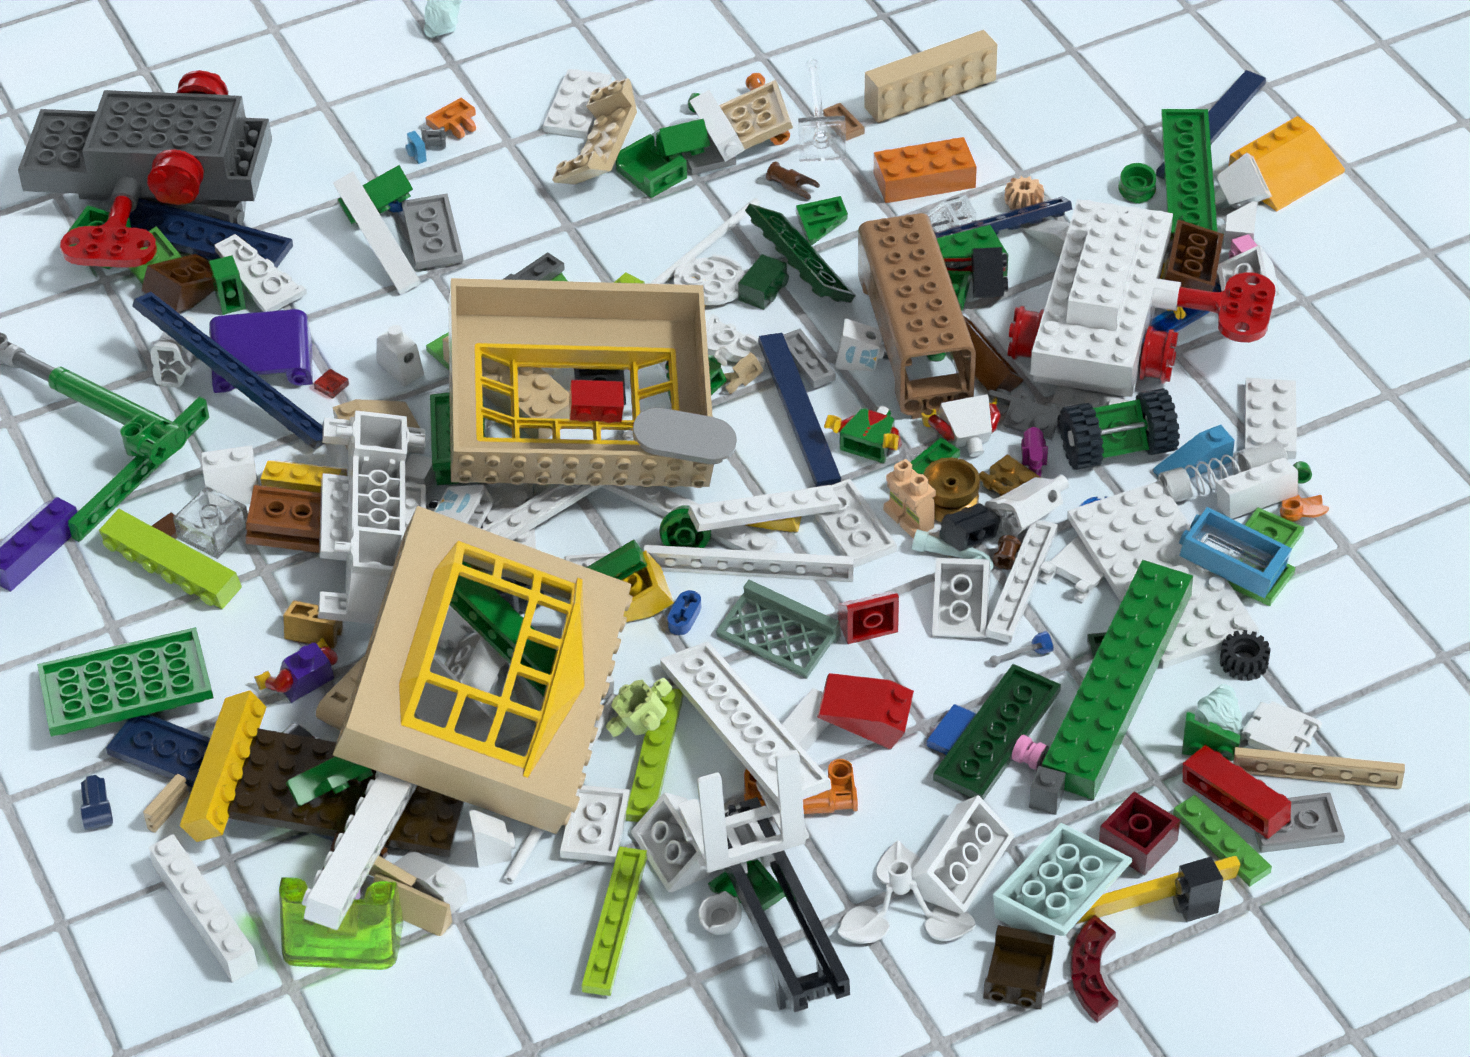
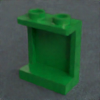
[616,134,687,198]

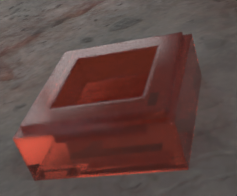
[313,369,349,399]

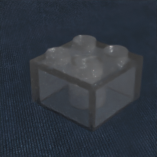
[173,486,248,559]

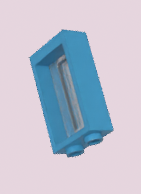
[1179,507,1292,598]

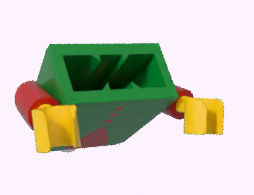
[824,406,902,464]

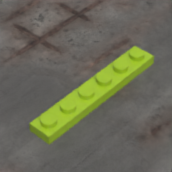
[626,688,684,822]
[581,846,647,996]

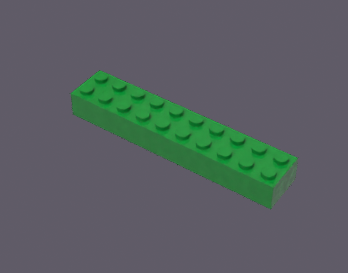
[1042,559,1193,800]

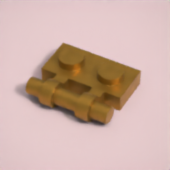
[979,454,1041,497]

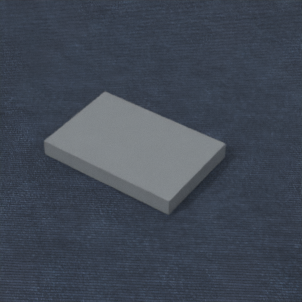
[1254,792,1345,853]

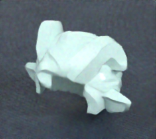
[424,0,462,38]
[1196,684,1243,739]

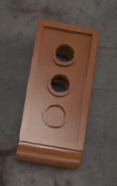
[246,485,321,553]

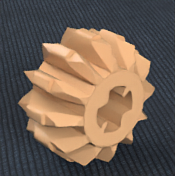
[1004,175,1044,210]

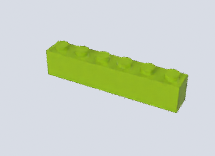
[99,508,242,610]

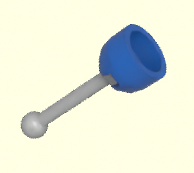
[989,631,1054,666]

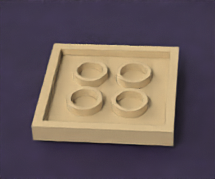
[719,80,793,149]

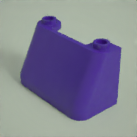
[209,309,313,393]

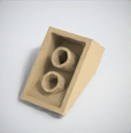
[332,399,420,450]

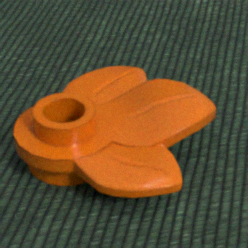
[1280,495,1329,522]

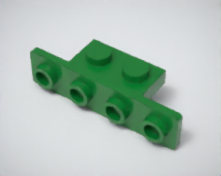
[286,756,374,806]

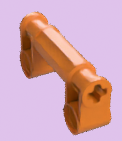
[744,759,858,814]

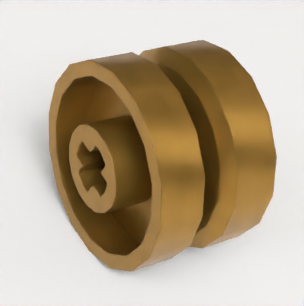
[923,457,980,522]

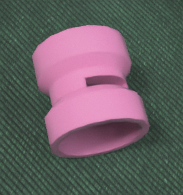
[1012,735,1049,771]

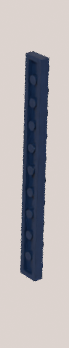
[132,292,325,449]

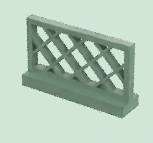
[716,579,841,679]

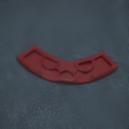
[1070,915,1119,1023]

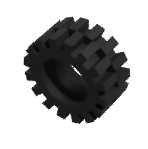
[1220,630,1271,681]

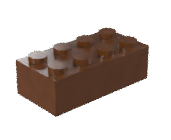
[1162,220,1224,292]

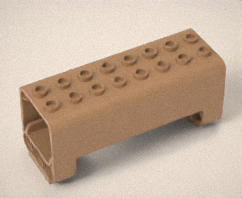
[858,213,976,419]

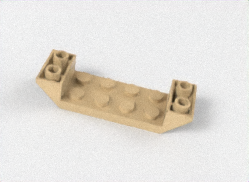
[552,78,637,185]

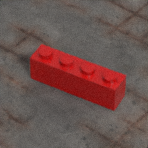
[1182,745,1291,839]

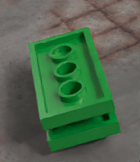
[430,392,486,486]

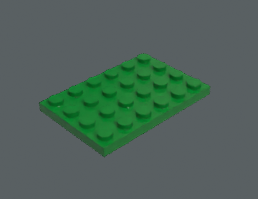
[37,627,214,737]

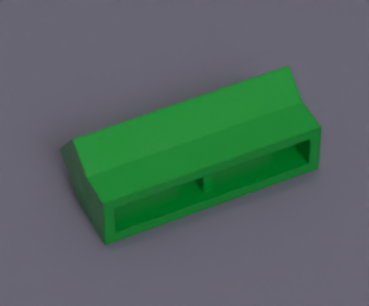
[586,539,647,581]

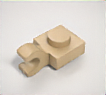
[722,352,764,394]

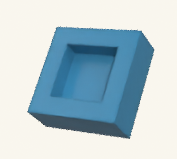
[405,131,427,164]

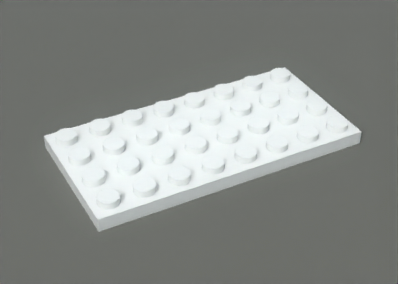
[1067,480,1260,669]

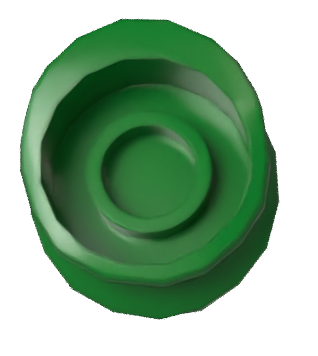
[1118,163,1156,203]

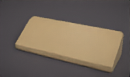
[372,873,452,936]

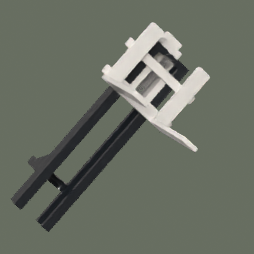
[679,750,851,1012]

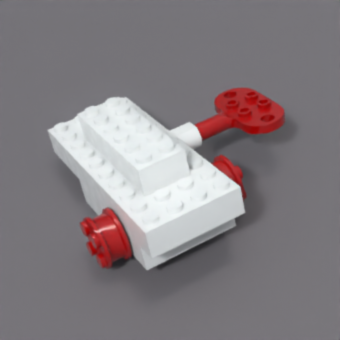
[1007,199,1276,397]

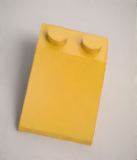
[622,550,674,622]

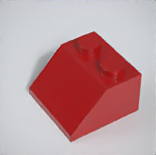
[838,592,899,644]

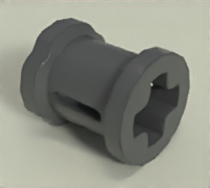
[421,127,446,149]

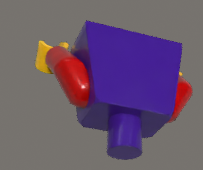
[254,638,338,703]

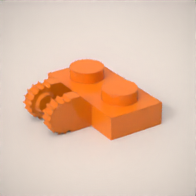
[425,97,477,139]

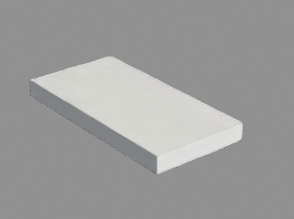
[813,479,898,568]

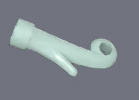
[912,529,994,570]

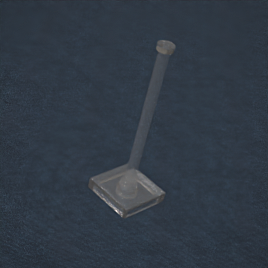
[798,58,846,162]

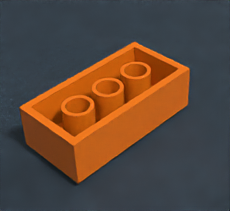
[873,137,977,203]

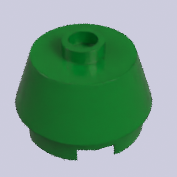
[659,505,711,548]

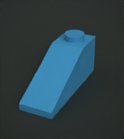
[1153,424,1235,478]

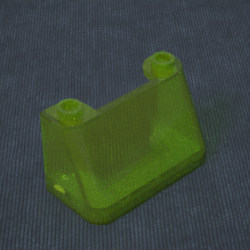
[279,877,404,970]

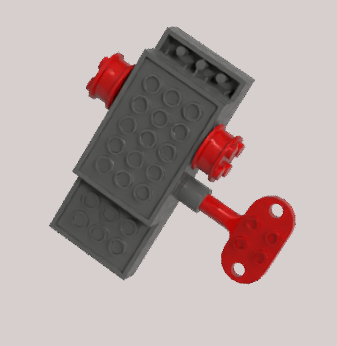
[18,70,272,268]

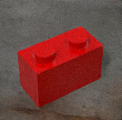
[569,380,624,423]

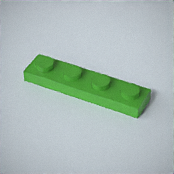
[1173,795,1272,887]

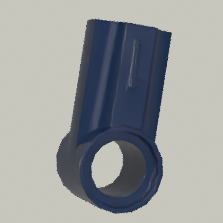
[80,775,113,830]

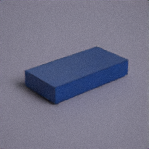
[927,704,976,755]

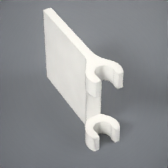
[1038,536,1105,603]

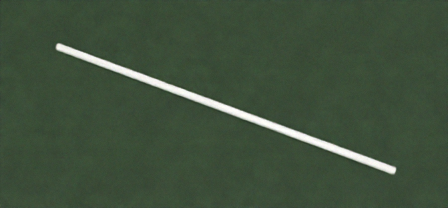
[485,197,761,430]

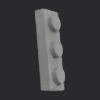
[783,328,836,388]

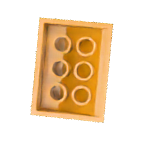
[1228,116,1345,212]

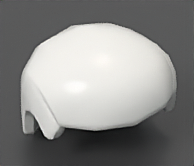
[698,891,742,935]

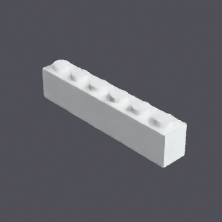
[148,834,258,983]

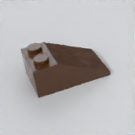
[141,254,215,313]

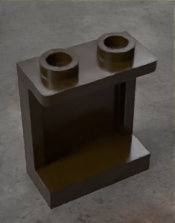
[983,925,1055,1009]

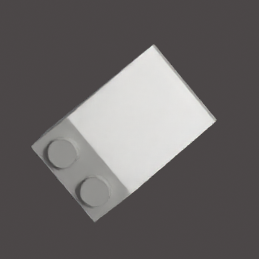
[932,558,991,638]

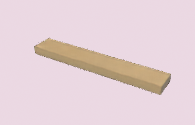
[1233,747,1405,789]

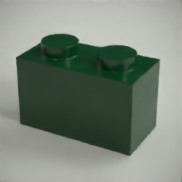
[738,254,789,310]

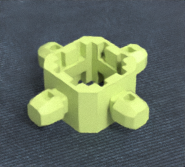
[606,678,673,737]

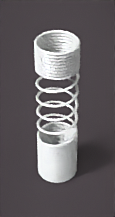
[1158,440,1288,503]

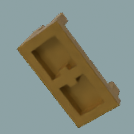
[283,600,343,649]

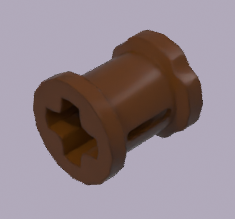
[993,535,1021,570]

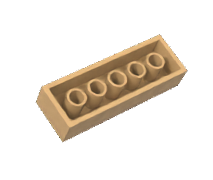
[864,29,998,123]
[442,336,569,439]

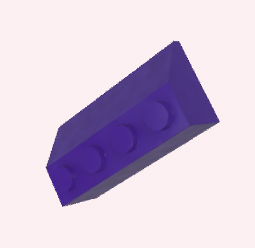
[0,497,77,592]

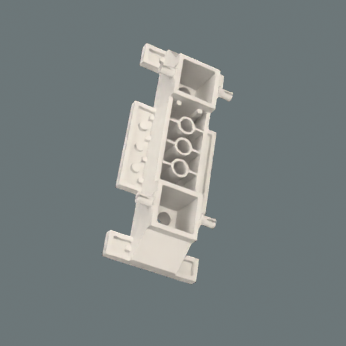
[318,410,426,624]

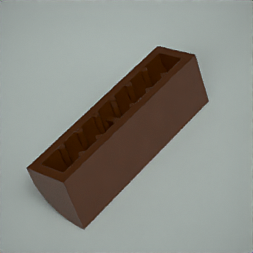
[963,316,1024,392]

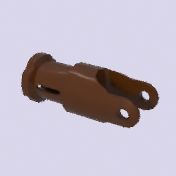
[766,161,820,200]

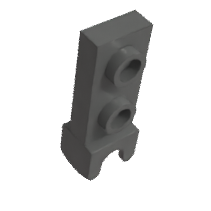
[502,252,565,281]

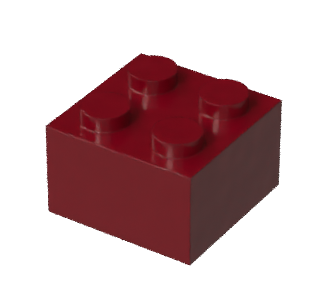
[1099,791,1180,876]

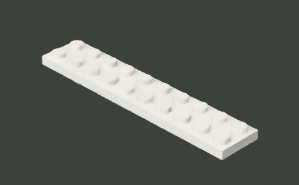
[660,641,831,806]

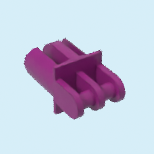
[1021,427,1048,477]

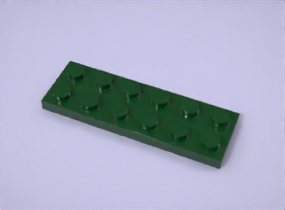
[745,203,856,303]
[933,664,1061,800]

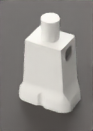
[150,316,196,388]
[985,475,1069,537]

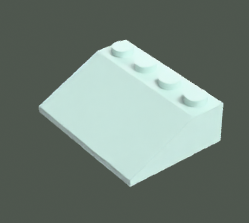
[993,823,1132,936]

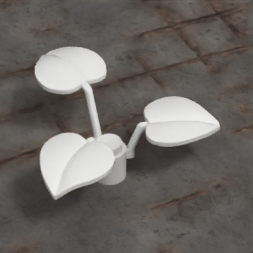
[838,840,976,944]

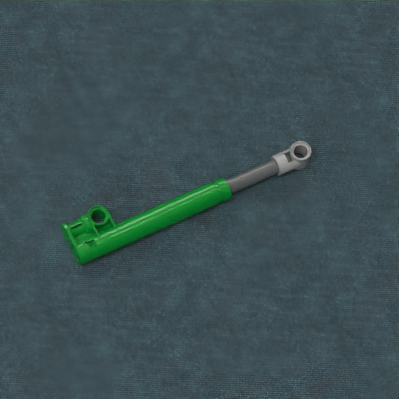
[0,332,188,465]

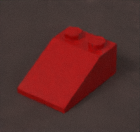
[817,673,914,750]

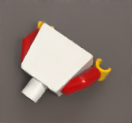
[921,394,1001,457]

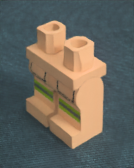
[883,459,936,539]

